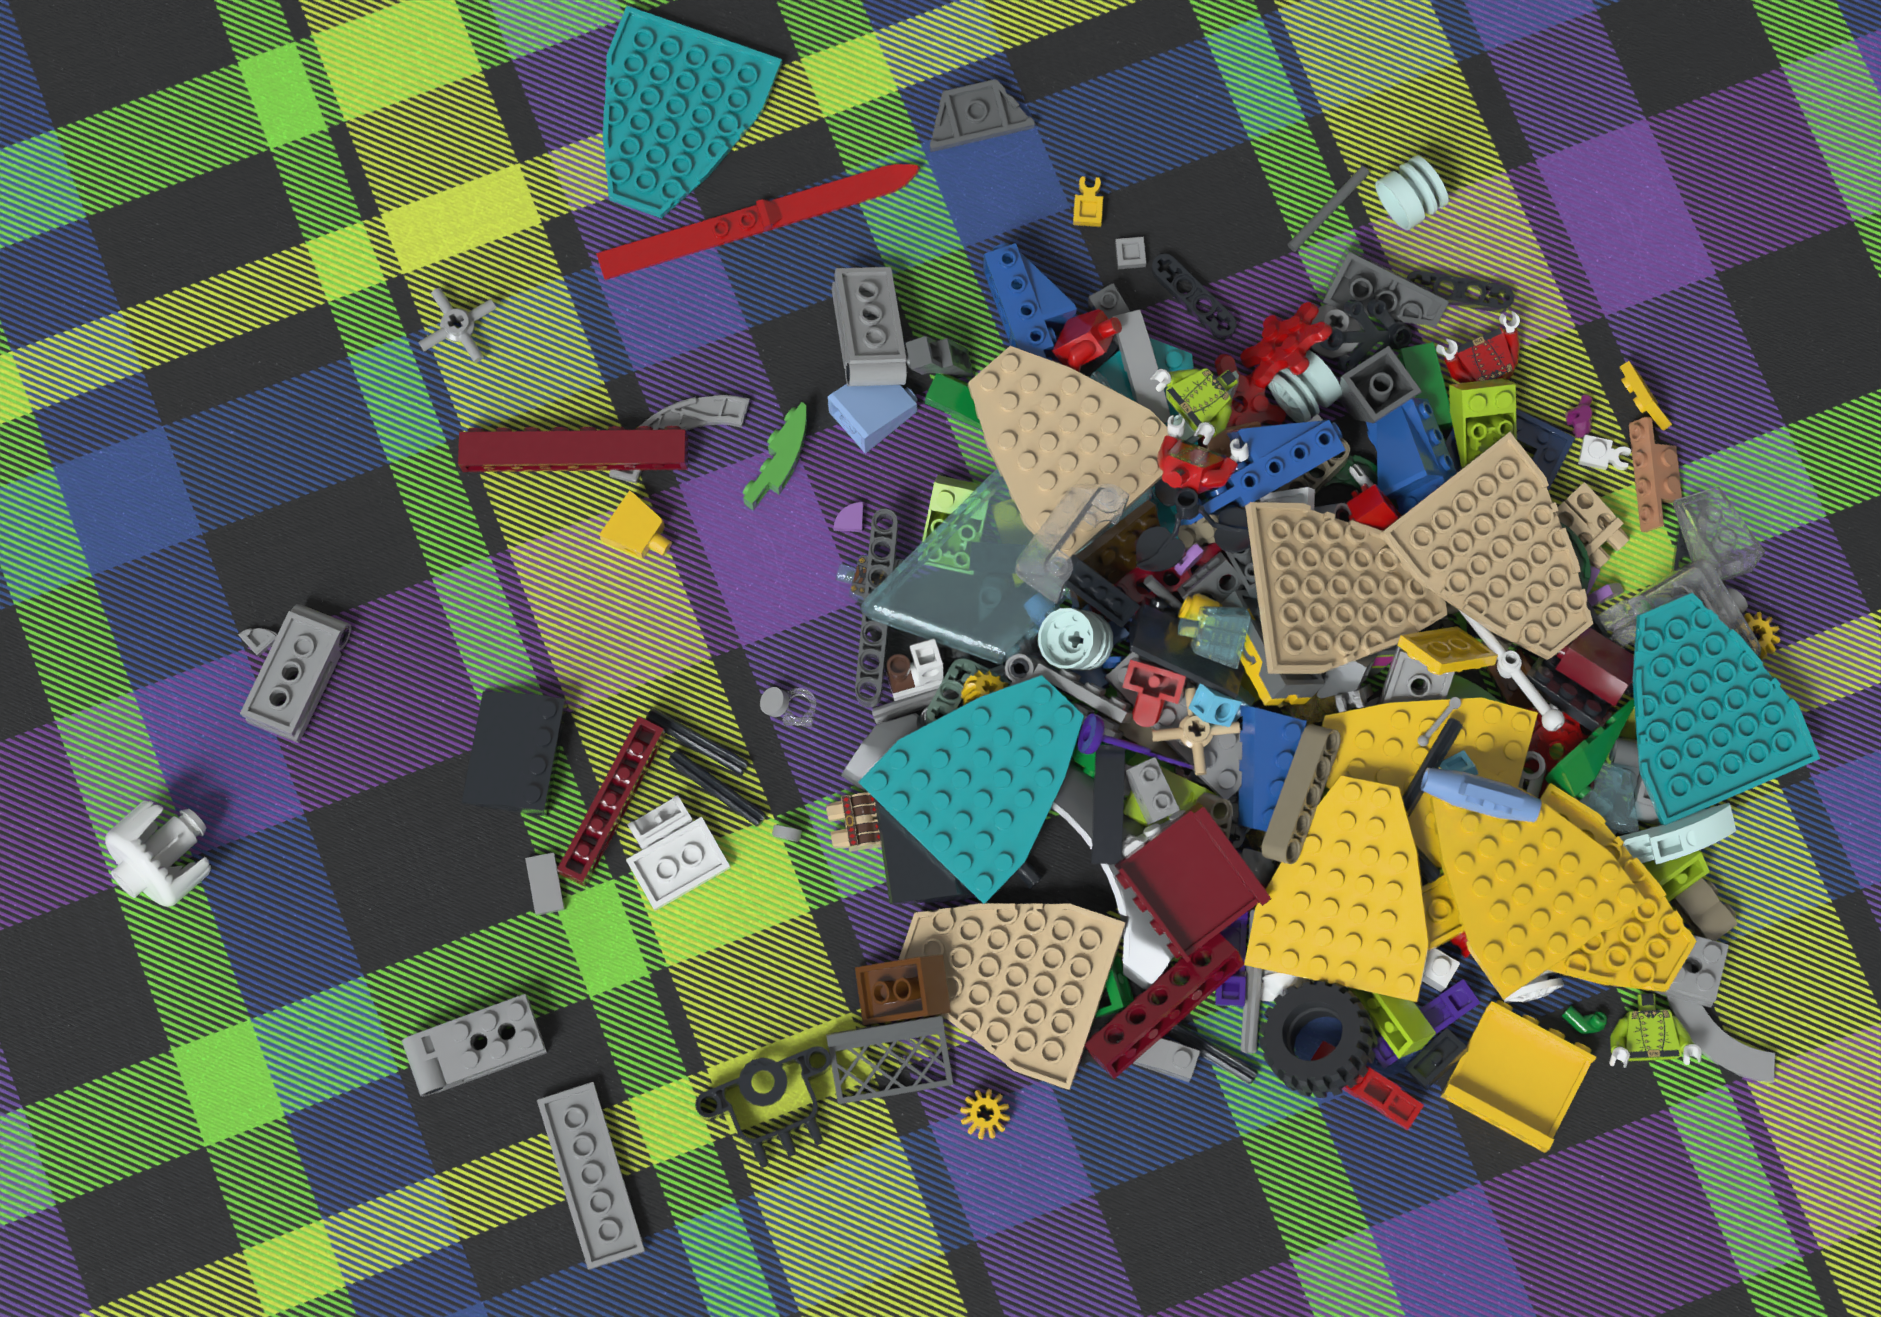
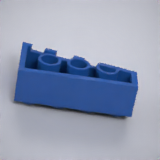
[1238,705,1307,832]

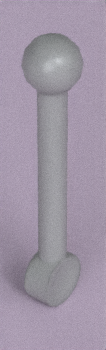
[1417,697,1461,746]

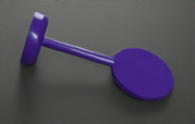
[1078,714,1194,769]

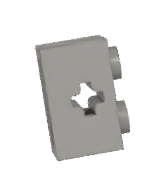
[1124,757,1180,825]

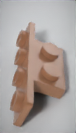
[1629,417,1682,532]

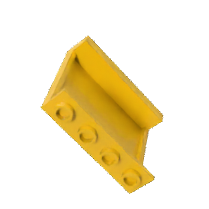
[1440,1000,1596,1153]

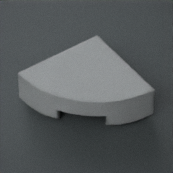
[238,628,277,657]

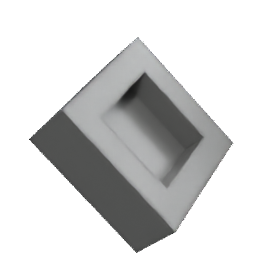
[1115,237,1146,269]

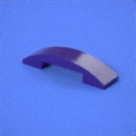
[1215,911,1248,1007]
[1372,979,1480,1069]

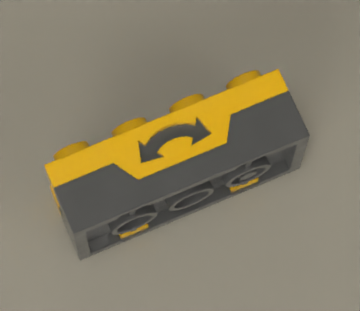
[1220,590,1325,706]

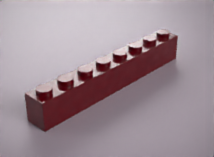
[458,426,688,472]

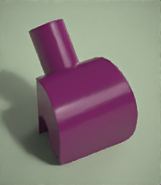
[1565,395,1592,438]

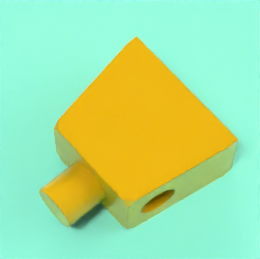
[599,491,672,559]

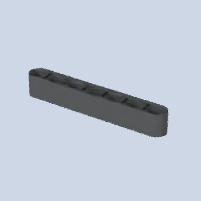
[855,509,898,708]

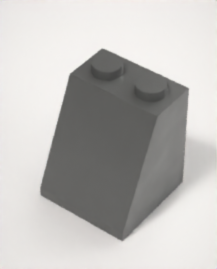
[1338,346,1421,423]

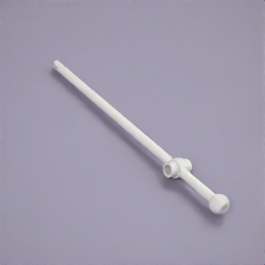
[1349,464,1565,731]

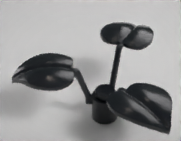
[1136,478,1251,572]

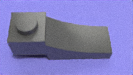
[906,336,974,379]

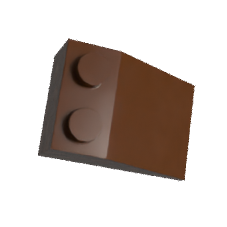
[855,954,951,1025]

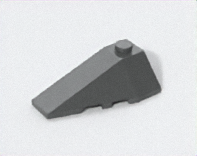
[1323,247,1449,327]

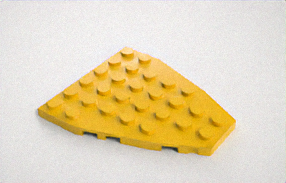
[1321,698,1538,868]
[1430,765,1646,1000]
[1244,776,1430,1002]
[1461,783,1697,992]

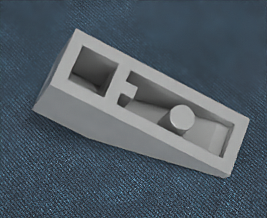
[1117,1039,1200,1083]

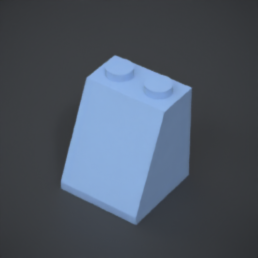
[828,384,917,454]

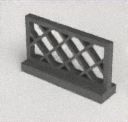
[826,1015,953,1104]

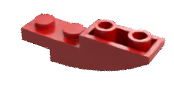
[1310,1041,1424,1130]

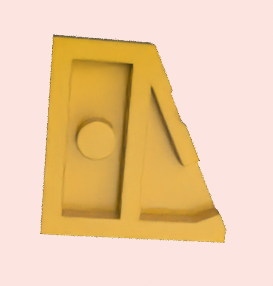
[1620,361,1672,431]

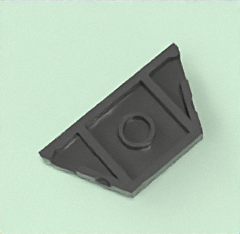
[930,79,1035,152]

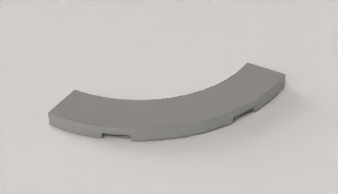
[609,395,750,484]
[1666,963,1775,1083]

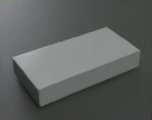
[525,853,565,916]

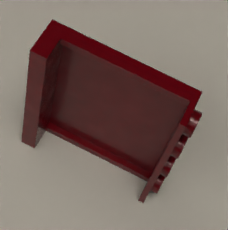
[1114,802,1272,963]

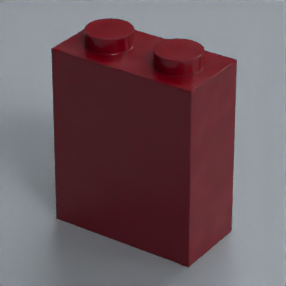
[1556,627,1634,706]

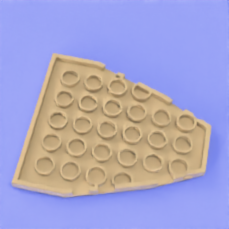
[968,346,1179,564]
[1380,432,1593,660]
[1245,502,1448,674]
[899,904,1126,1090]

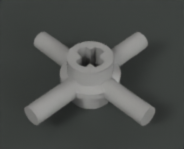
[418,288,497,363]

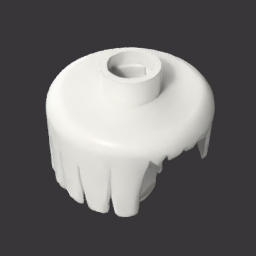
[105,801,211,907]

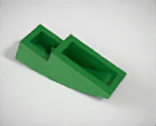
[925,373,983,431]

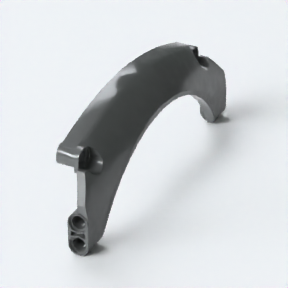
[841,707,1174,990]

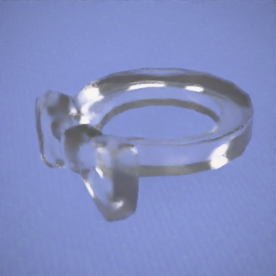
[783,688,817,728]

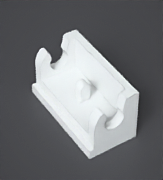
[627,795,693,850]

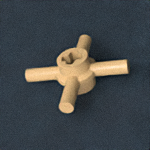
[1152,688,1240,775]

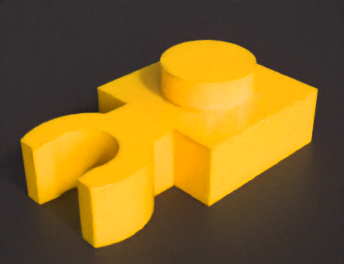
[1073,177,1103,227]

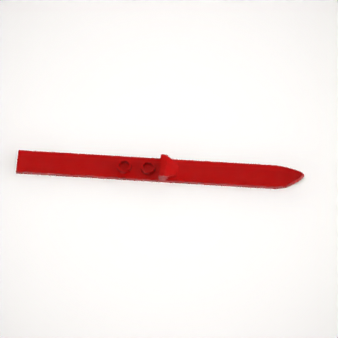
[596,164,920,280]

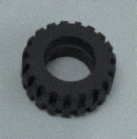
[1259,979,1377,1098]

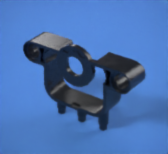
[695,1046,831,1168]

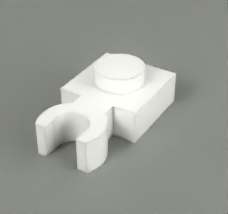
[1578,435,1631,470]

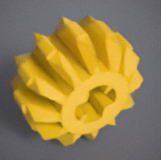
[1733,612,1780,660]
[961,670,1009,706]
[960,1089,1010,1140]

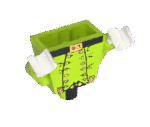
[1150,368,1238,445]
[1609,994,1702,1068]

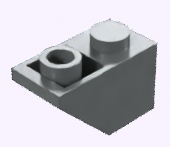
[1316,654,1377,698]

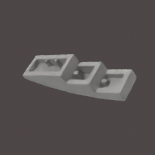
[1112,309,1170,423]

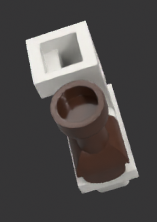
[886,639,943,701]

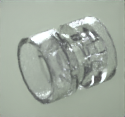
[1598,598,1638,649]

